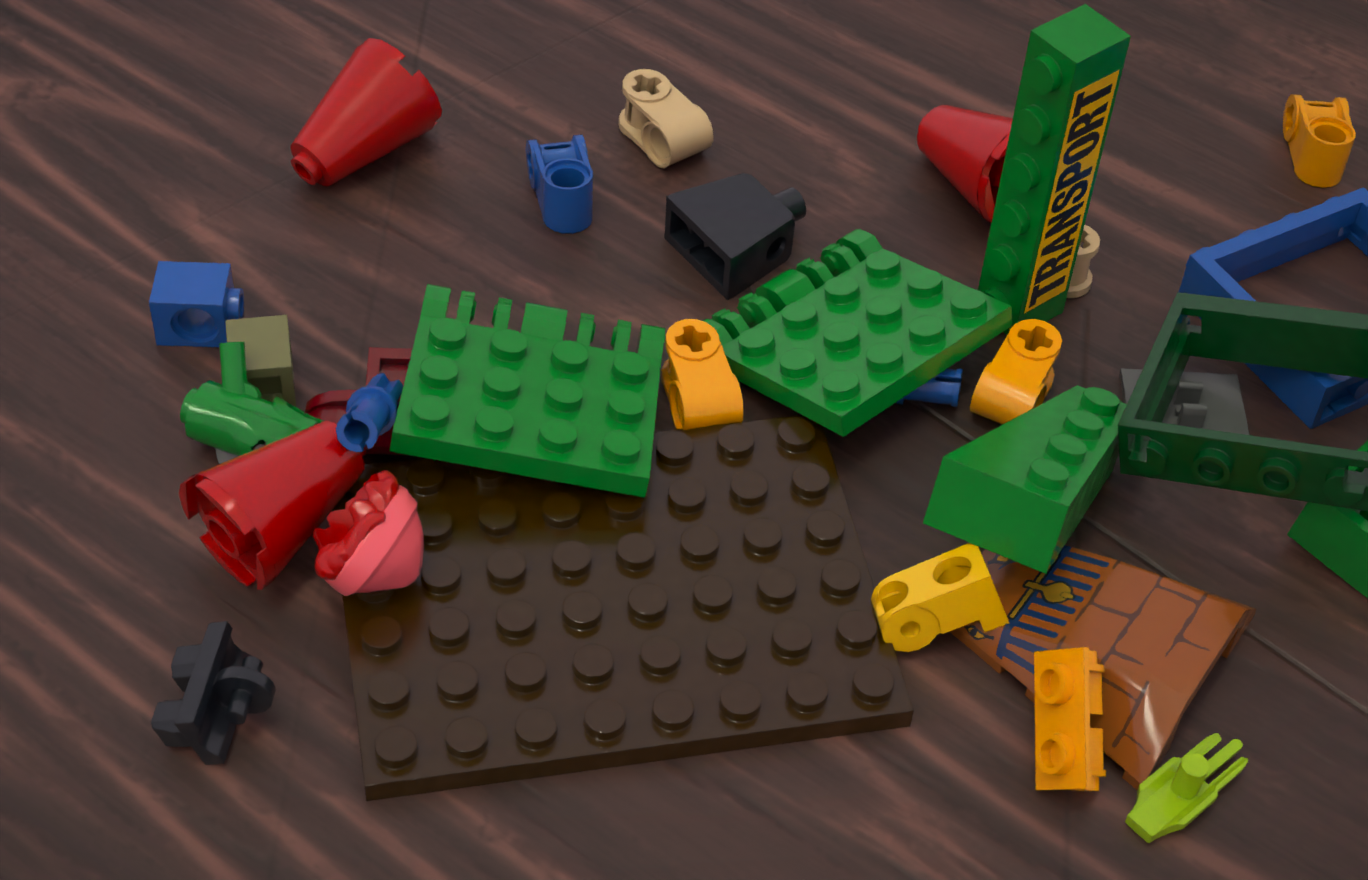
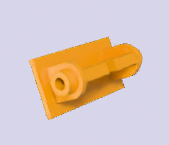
[1034,647,1106,791]

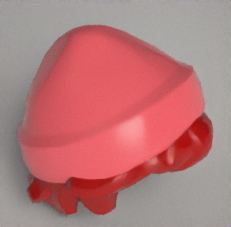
[313,470,424,596]

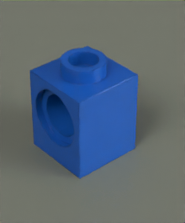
[149,261,244,347]

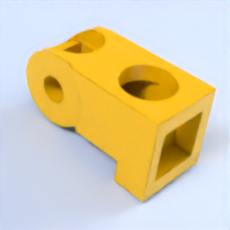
[871,543,1009,652]

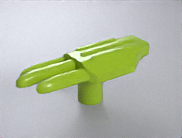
[1125,733,1248,844]

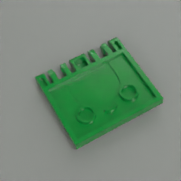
[703,229,1012,437]
[390,284,666,498]

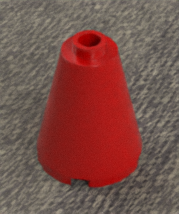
[290,38,442,187]
[917,105,1013,224]
[178,420,366,590]

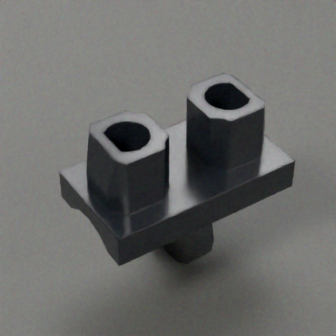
[151,621,276,765]

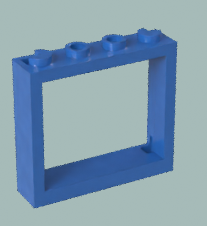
[1179,187,1368,430]

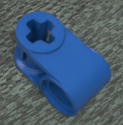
[526,134,593,233]

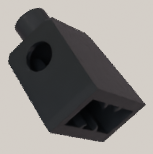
[664,173,806,300]

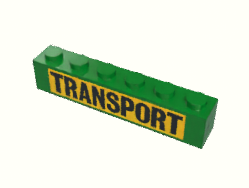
[978,4,1131,335]

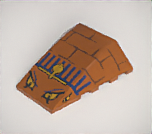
[949,545,1257,791]

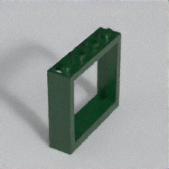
[1118,292,1368,511]

